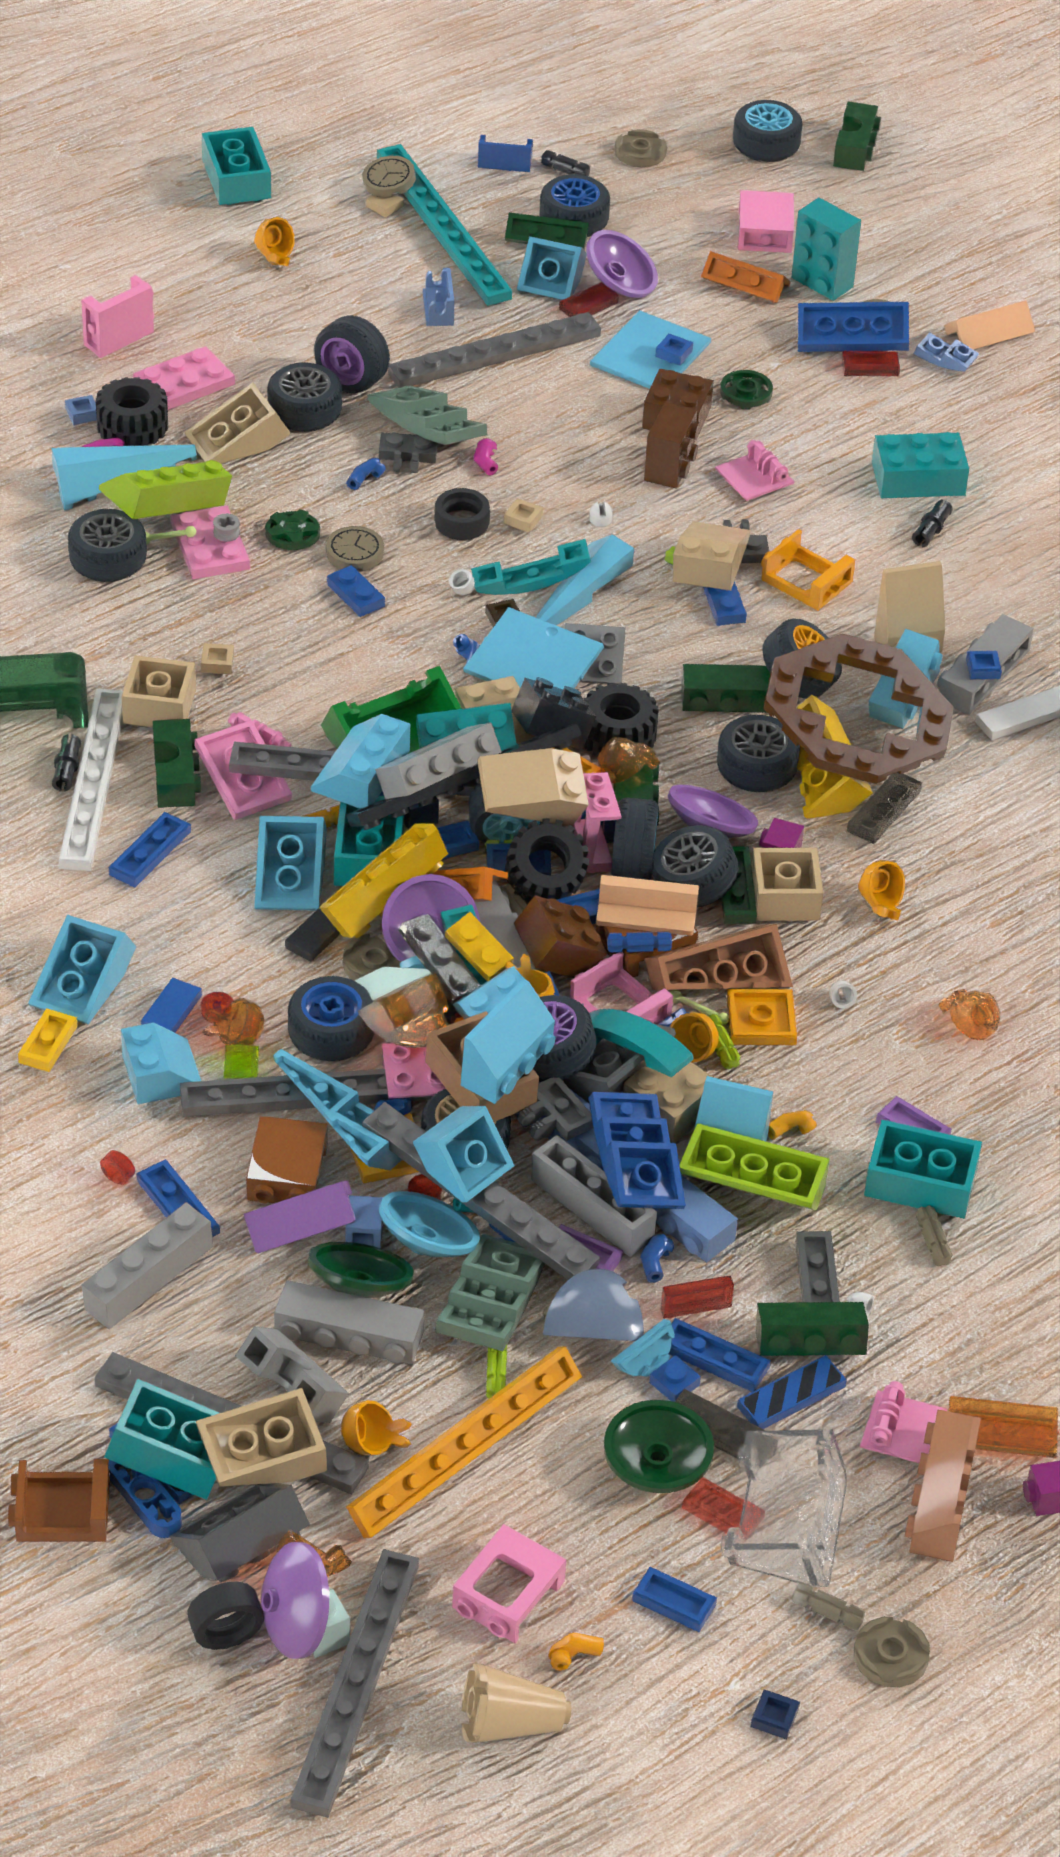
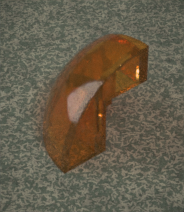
[358,973,450,1048]

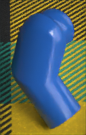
[346,458,386,490]
[453,634,480,664]
[640,1234,674,1283]

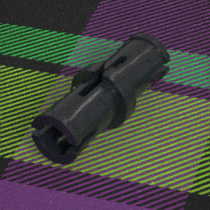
[912,499,953,547]
[52,734,81,792]

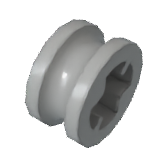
[213,513,240,542]

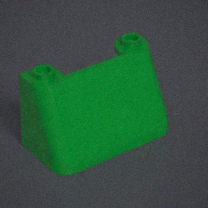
[321,665,462,754]

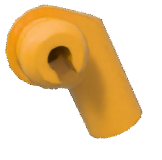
[768,1110,817,1140]
[548,1632,604,1671]

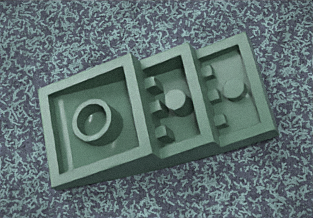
[367,385,487,445]
[435,1234,545,1351]

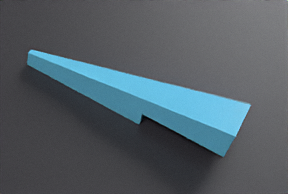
[51,444,197,510]
[535,534,634,626]
[273,1049,402,1170]

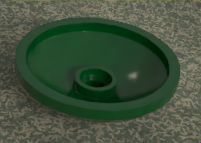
[308,1242,414,1298]
[604,1400,714,1493]

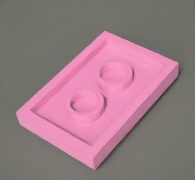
[133,346,235,410]
[171,505,250,579]
[194,720,292,820]

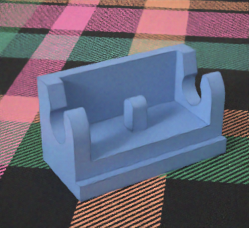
[423,268,455,326]

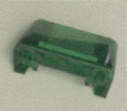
[0,652,89,728]

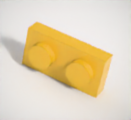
[445,912,514,982]
[18,1008,77,1072]

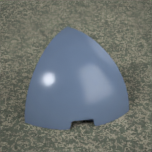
[543,1269,644,1341]

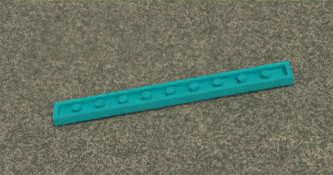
[377,144,512,306]

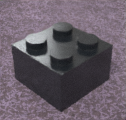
[512,677,597,750]

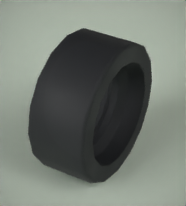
[434,488,490,540]
[187,1581,264,1650]

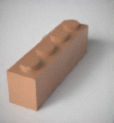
[644,924,793,990]
[905,1409,981,1562]

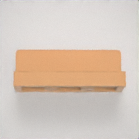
[944,300,1035,350]
[596,875,699,936]

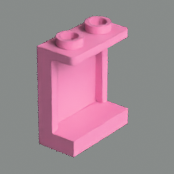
[738,190,794,253]
[81,275,154,358]

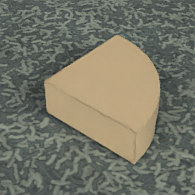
[366,195,404,218]

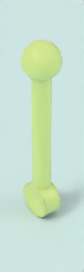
[146,526,196,545]
[670,989,729,1025]

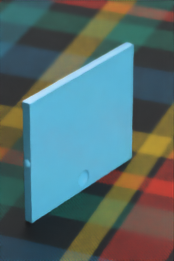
[590,310,711,389]
[463,607,604,689]

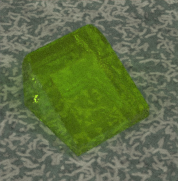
[224,1045,260,1079]

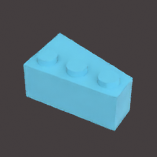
[868,629,943,729]

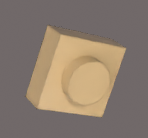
[504,498,543,533]
[201,643,234,674]

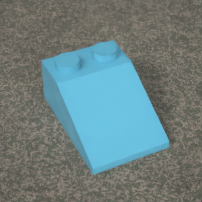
[254,816,327,911]
[28,915,136,1024]

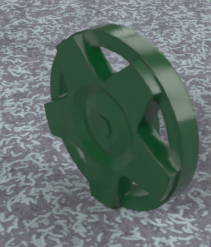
[720,370,773,410]
[265,509,320,550]

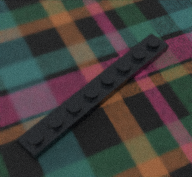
[346,724,581,830]

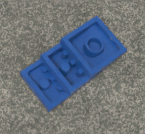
[588,1092,686,1209]

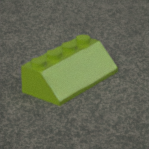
[99,460,232,519]
[679,1123,830,1211]

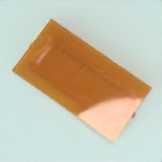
[948,1396,1059,1458]

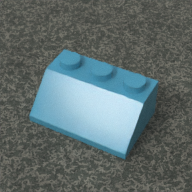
[311,714,410,809]
[460,978,556,1104]

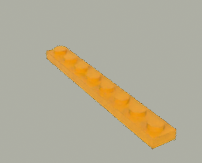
[346,1346,582,1538]

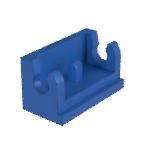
[478,134,533,172]

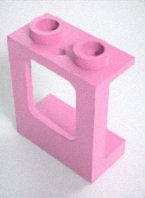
[567,772,622,873]
[570,952,673,1025]
[452,1524,566,1643]

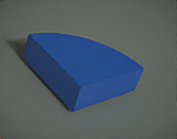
[374,1098,412,1115]

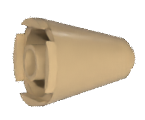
[461,1663,572,1743]

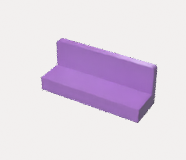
[244,1181,355,1253]

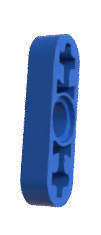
[109,1460,182,1538]

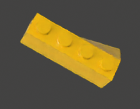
[797,695,873,819]
[319,824,448,938]

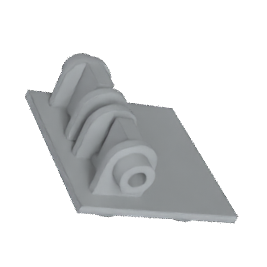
[565,623,626,684]

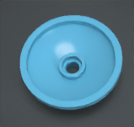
[379,1191,480,1257]

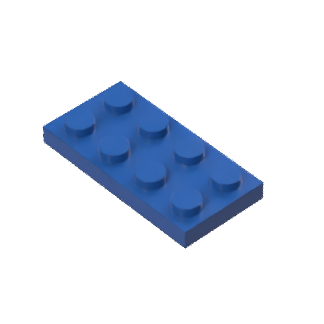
[798,302,909,352]

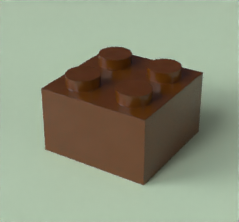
[642,368,714,440]
[644,402,700,489]
[514,896,607,978]

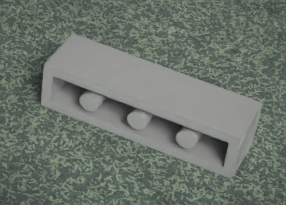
[937,614,1034,715]
[375,723,501,799]
[475,880,542,971]
[531,1135,657,1257]
[81,1202,213,1330]
[274,1280,424,1365]

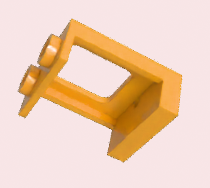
[761,529,856,611]

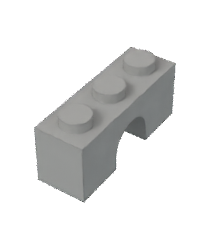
[235,1326,349,1423]

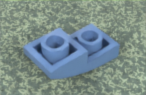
[914,332,979,372]

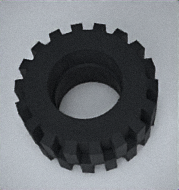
[96,377,168,446]
[584,683,659,761]
[505,818,589,903]

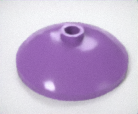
[586,230,658,298]
[668,785,758,839]
[382,874,480,968]
[261,1542,329,1659]

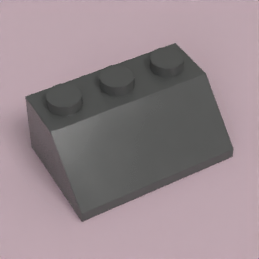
[563,1024,676,1103]
[170,1483,310,1582]

